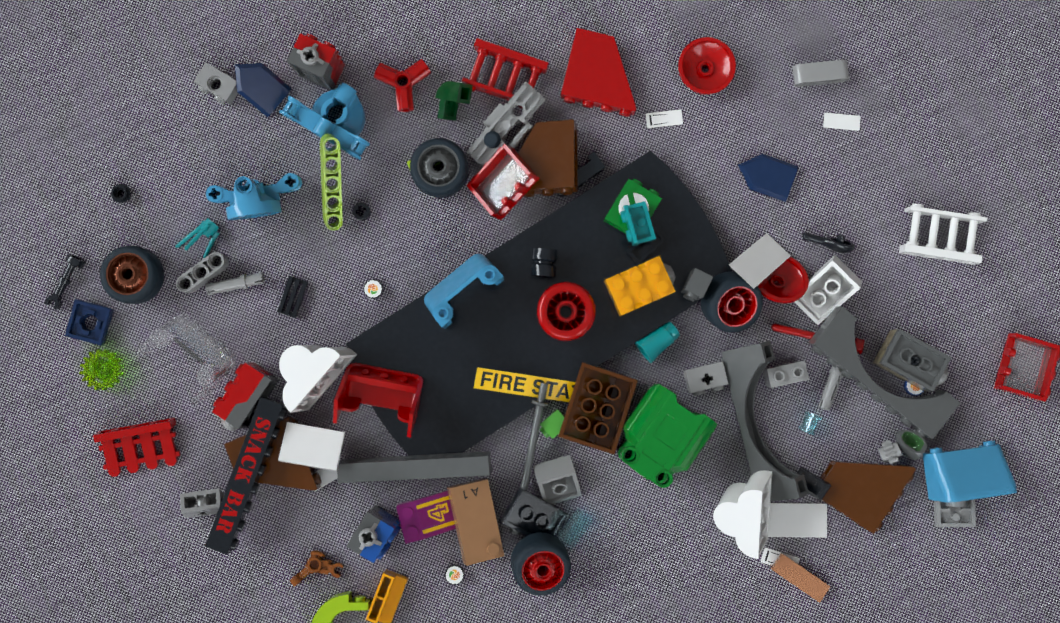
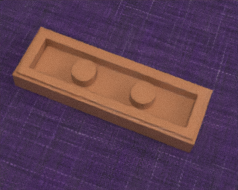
[770,553,830,603]

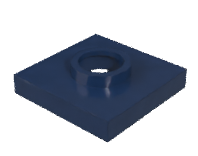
[65,299,114,346]

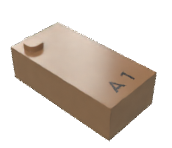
[447,478,504,566]

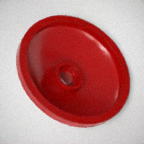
[678,37,736,95]
[758,257,809,303]

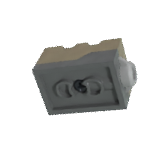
[872,329,952,392]

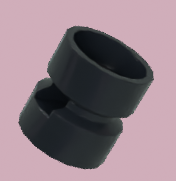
[531,248,558,278]

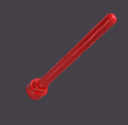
[771,324,864,354]

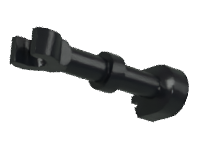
[44,254,86,310]

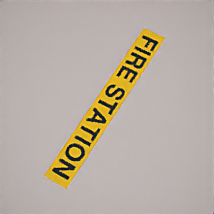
[474,367,575,402]

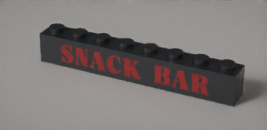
[205,397,287,555]

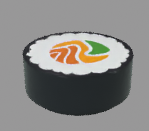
[363,279,383,299]
[445,564,465,585]

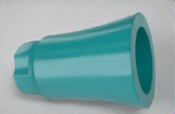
[635,321,680,363]

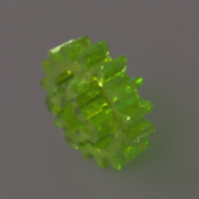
[79,349,124,391]

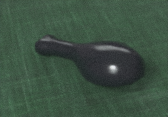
[802,232,855,253]

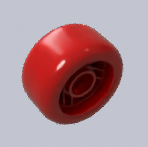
[537,282,596,341]

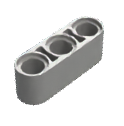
[792,60,849,87]
[176,252,229,293]

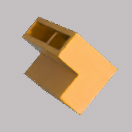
[365,569,408,623]

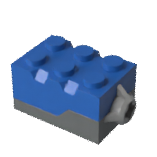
[346,505,401,563]

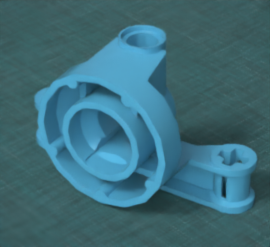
[279,82,370,160]
[206,173,302,220]

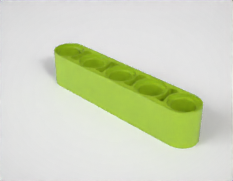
[320,134,343,231]

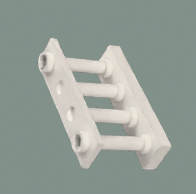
[899,204,987,265]

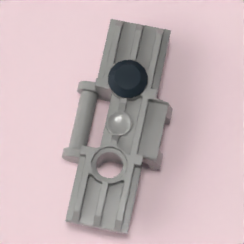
[467,81,546,166]

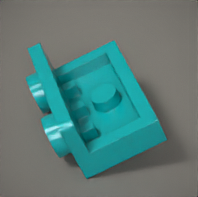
[620,201,656,246]

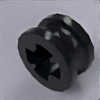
[352,203,371,221]

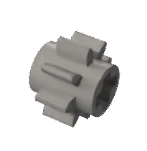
[878,440,903,465]

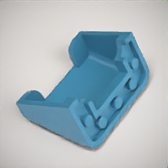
[424,254,504,329]
[923,440,1017,503]

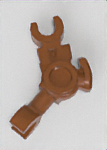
[290,550,344,587]

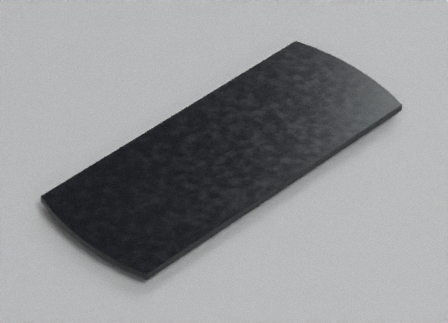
[346,151,731,456]

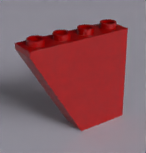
[560,28,636,117]

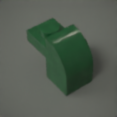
[435,81,473,121]

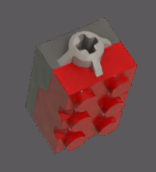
[287,33,345,90]
[212,362,280,431]

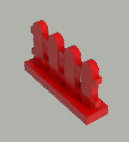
[93,417,181,477]

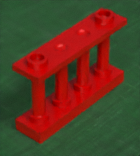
[461,38,549,109]

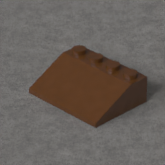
[558,362,638,455]

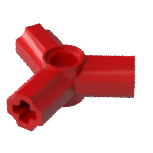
[374,59,431,112]

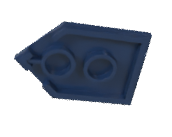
[234,63,292,117]
[738,154,798,202]

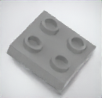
[934,499,976,527]

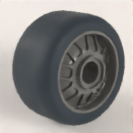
[410,138,469,198]

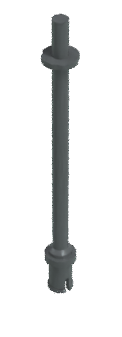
[509,382,549,535]

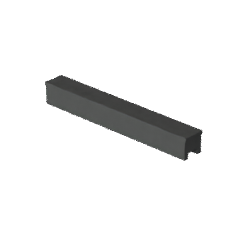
[337,451,493,483]

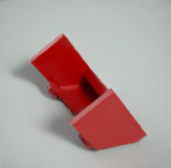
[333,363,423,438]

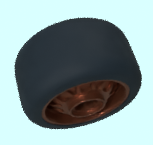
[100,246,164,304]

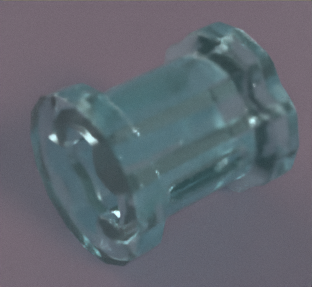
[798,411,822,436]

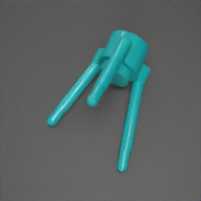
[175,218,220,258]

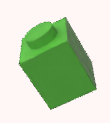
[540,409,564,439]

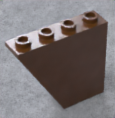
[499,119,578,197]
[224,416,322,491]
[820,460,916,534]

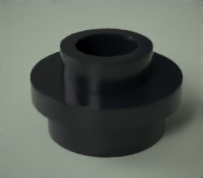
[111,184,131,203]

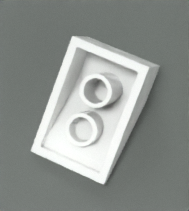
[795,255,863,325]

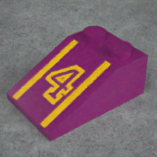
[396,490,456,544]

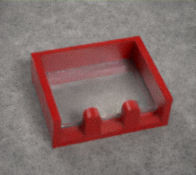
[466,143,540,220]
[994,333,1060,402]

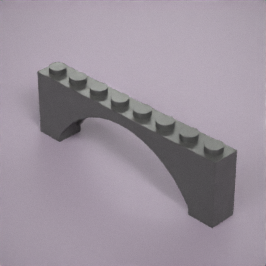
[808,306,960,440]
[721,341,809,502]

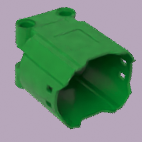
[617,384,718,488]

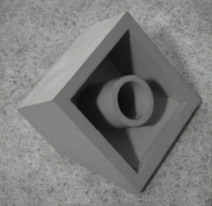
[533,455,582,504]

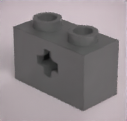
[680,268,713,302]

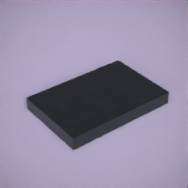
[500,487,568,536]

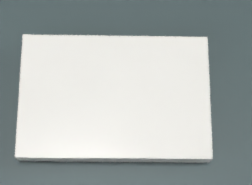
[278,422,345,472]

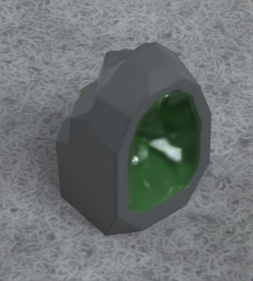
[896,430,928,461]

